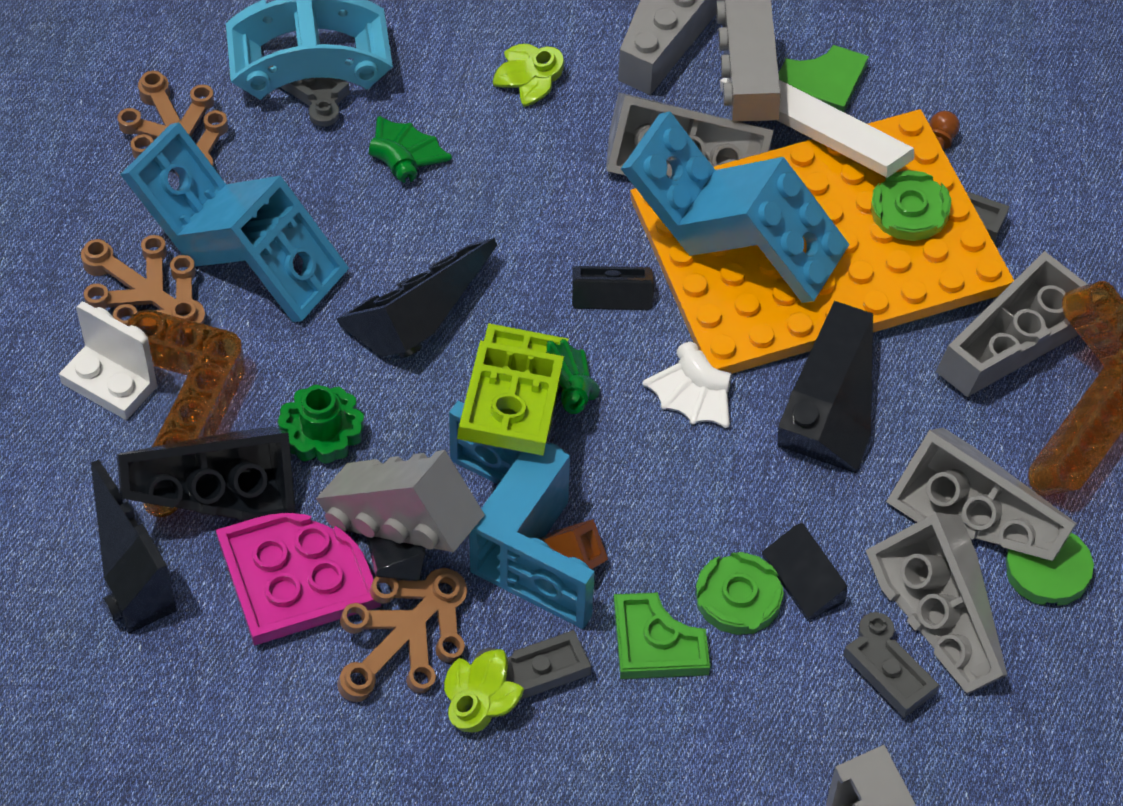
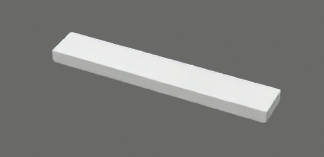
[720,78,914,178]

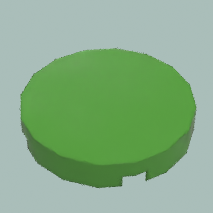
[871,170,952,241]
[1005,533,1094,606]
[695,552,784,635]

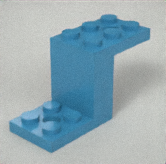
[621,111,850,303]
[120,122,349,322]
[449,401,595,630]

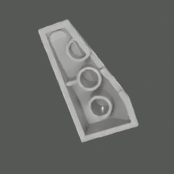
[606,92,774,177]
[886,427,1077,561]
[865,513,1007,693]

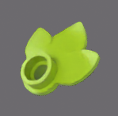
[492,44,565,107]
[444,649,524,733]

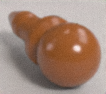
[929,111,960,149]

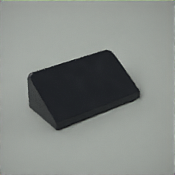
[572,266,654,310]
[762,523,848,621]
[366,536,425,581]

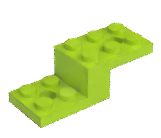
[457,323,569,456]

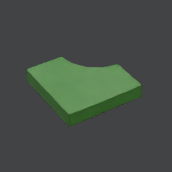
[778,45,869,112]
[613,592,710,679]

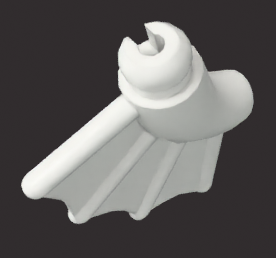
[642,342,732,428]

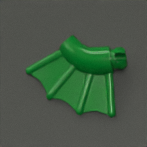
[368,116,452,183]
[546,339,600,414]

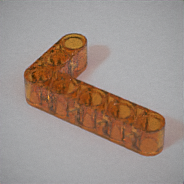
[1028,281,1123,497]
[127,310,245,517]

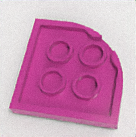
[216,513,381,646]

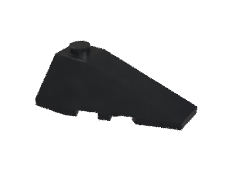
[337,238,497,358]
[777,301,873,473]
[116,427,296,521]
[91,459,177,634]

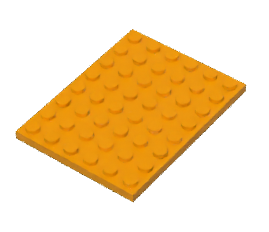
[630,109,1014,374]

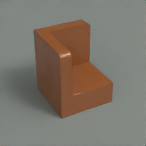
[539,519,608,569]

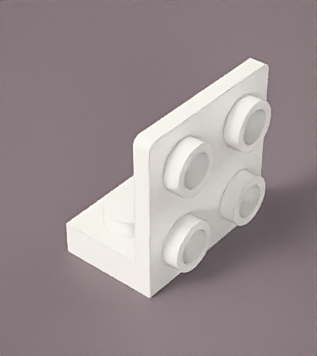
[59,301,158,421]

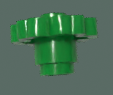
[278,385,365,464]

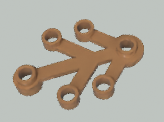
[117,71,228,176]
[81,235,205,337]
[337,568,467,702]

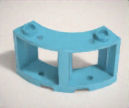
[226,0,393,100]

